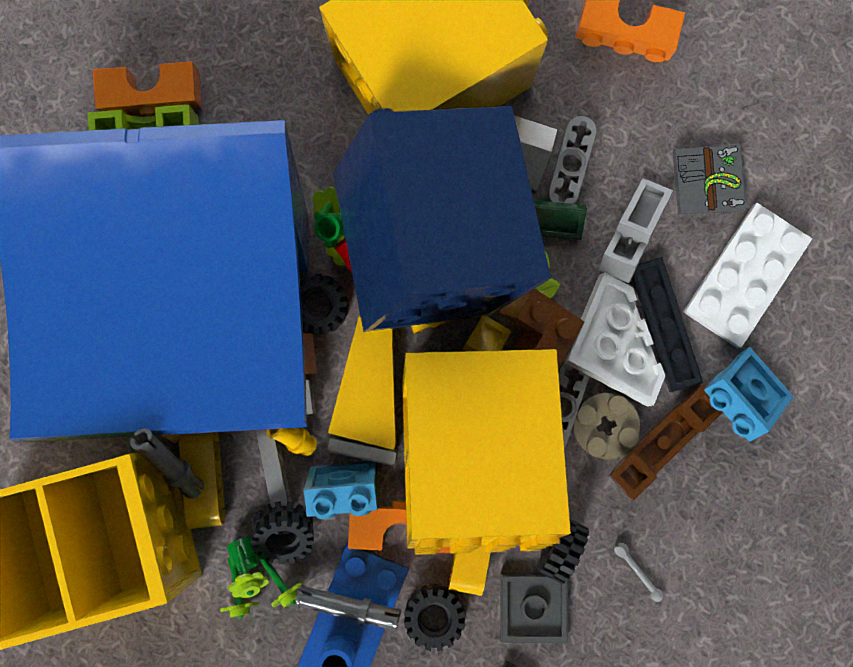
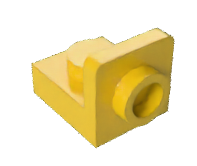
[461,316,512,352]

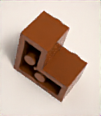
[500,289,585,369]

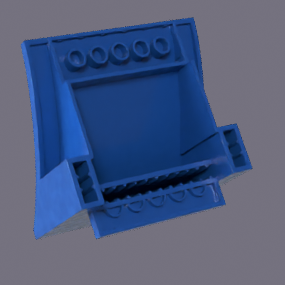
[0,120,309,443]

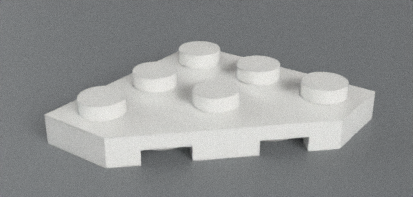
[563,272,665,407]

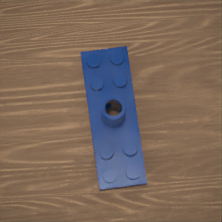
[297,543,409,667]

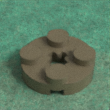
[572,393,640,460]

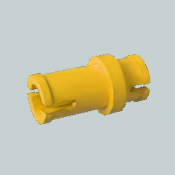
[266,427,317,456]

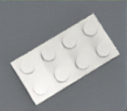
[683,203,812,348]

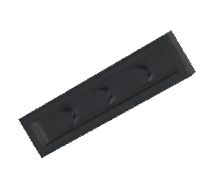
[632,257,703,392]

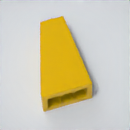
[328,315,396,450]

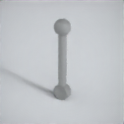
[614,543,664,602]

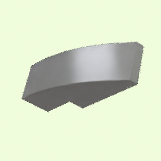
[599,178,673,283]

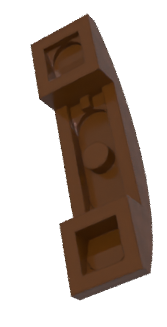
[609,385,723,501]

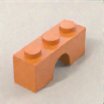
[575,0,685,62]
[93,61,202,117]
[348,500,450,553]

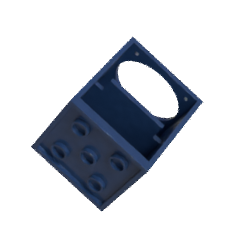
[333,106,551,332]

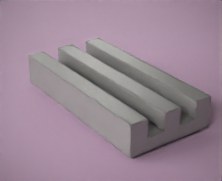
[328,437,397,465]

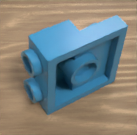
[704,346,794,442]
[304,461,378,519]

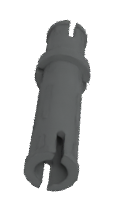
[130,428,204,499]
[296,585,401,632]

